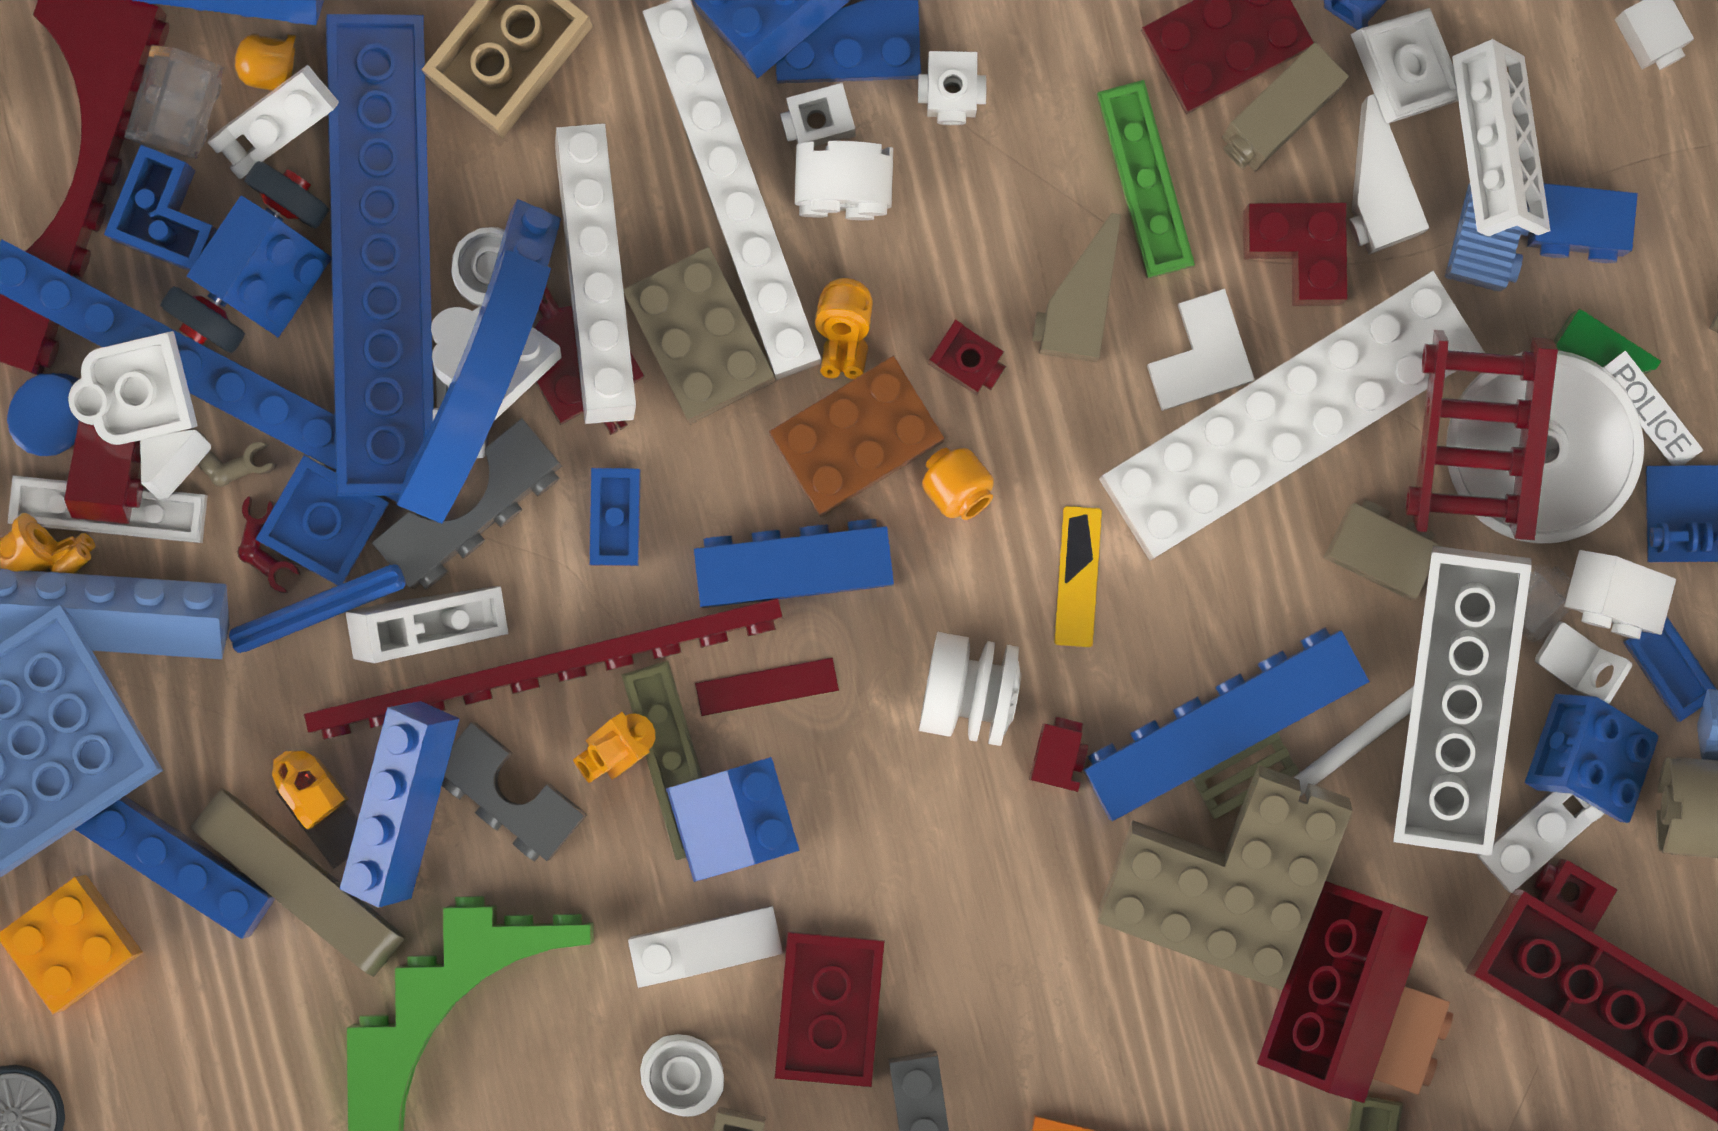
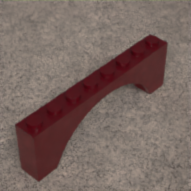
[0,0,169,375]

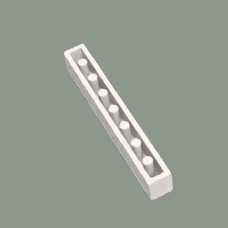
[642,0,821,380]

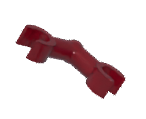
[237,496,301,593]

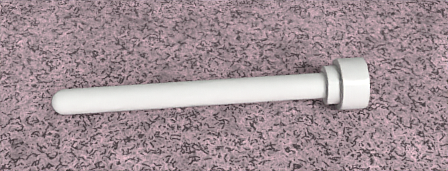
[1293,686,1414,796]

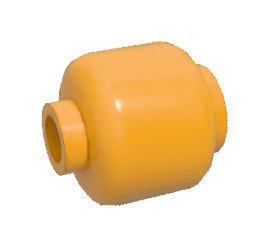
[922,447,994,520]

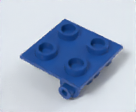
[1646,465,1718,563]

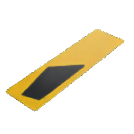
[1054,506,1102,647]

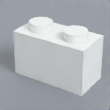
[1564,550,1676,639]

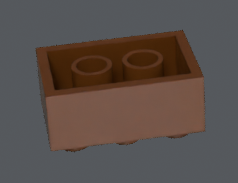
[769,355,945,518]

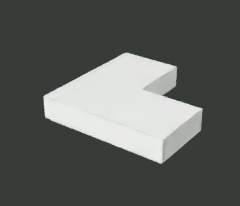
[1147,289,1255,411]

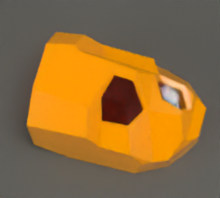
[272,751,349,829]

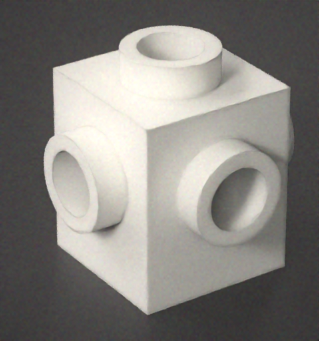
[918,51,987,125]

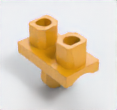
[573,712,656,783]

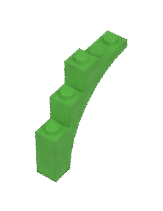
[347,896,594,1131]

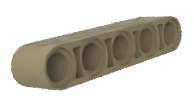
[191,788,405,977]

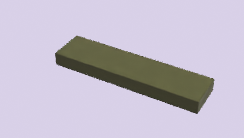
[621,661,703,860]

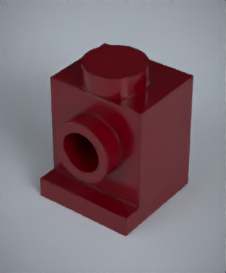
[928,319,1006,395]
[1029,717,1089,792]
[1534,859,1618,932]

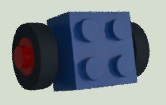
[160,161,331,353]

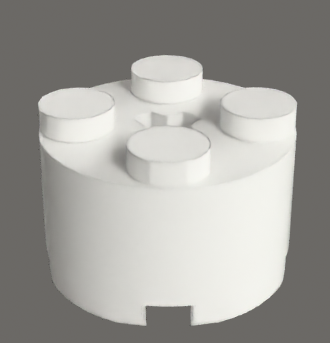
[795,141,893,220]

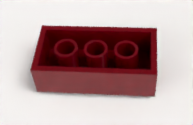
[1257,881,1428,1103]

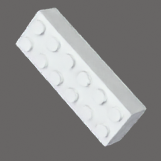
[1393,546,1532,856]

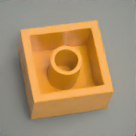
[0,875,143,1014]

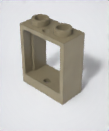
[1222,42,1349,172]

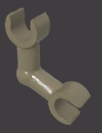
[188,429,277,487]

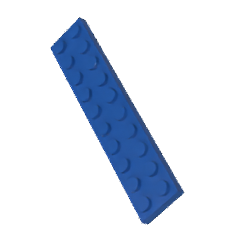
[326,14,434,496]

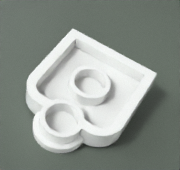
[431,306,562,420]
[68,331,198,445]

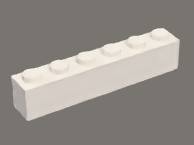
[555,124,636,424]

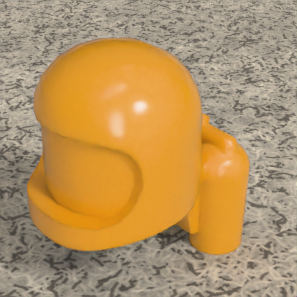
[235,33,296,91]
[815,278,873,379]
[0,513,96,574]

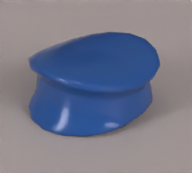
[7,373,79,456]

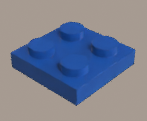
[256,455,389,586]

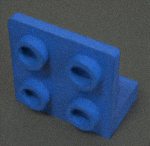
[1524,694,1659,823]

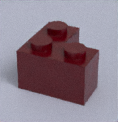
[1243,203,1348,306]

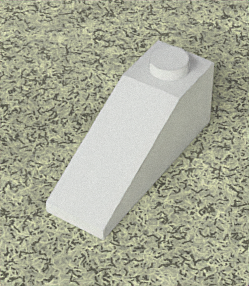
[1349,94,1429,254]
[345,586,508,663]
[628,906,783,988]

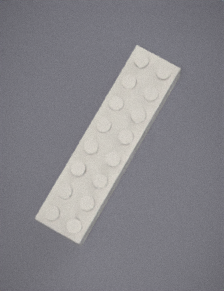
[1099,271,1485,560]

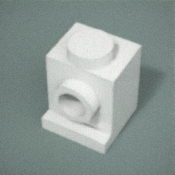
[780,83,855,146]

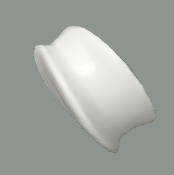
[451,227,505,307]
[640,1034,724,1117]

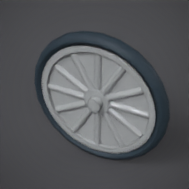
[0,1065,65,1131]

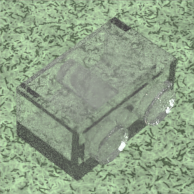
[124,45,225,159]

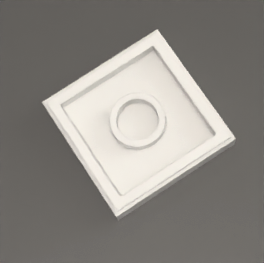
[1350,8,1458,124]

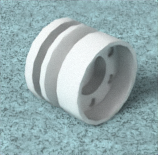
[919,632,1021,746]

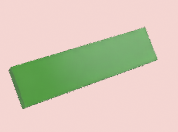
[1097,80,1195,279]

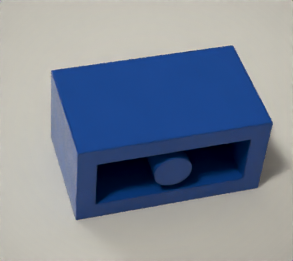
[1527,183,1638,263]

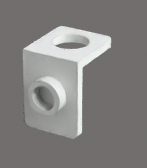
[1535,621,1632,704]

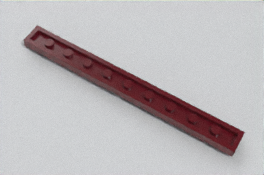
[304,598,784,740]

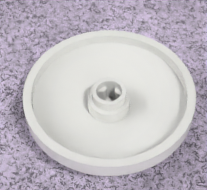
[1446,351,1644,544]

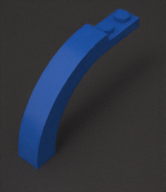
[397,199,561,524]

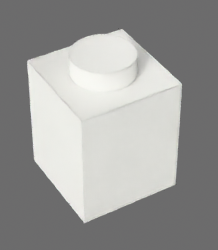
[1615,0,1694,70]

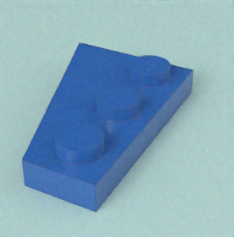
[776,0,921,84]

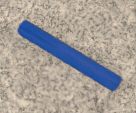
[229,564,406,653]

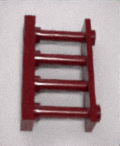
[1406,330,1558,541]

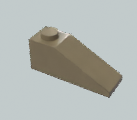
[1032,213,1121,362]

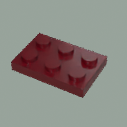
[1141,0,1314,115]
[774,931,885,1087]

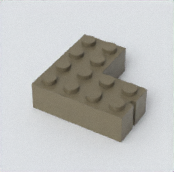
[1098,765,1353,990]

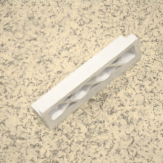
[1452,39,1551,237]

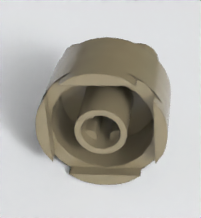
[1656,757,1718,858]

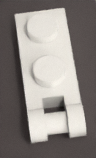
[207,65,339,179]
[1477,792,1605,893]

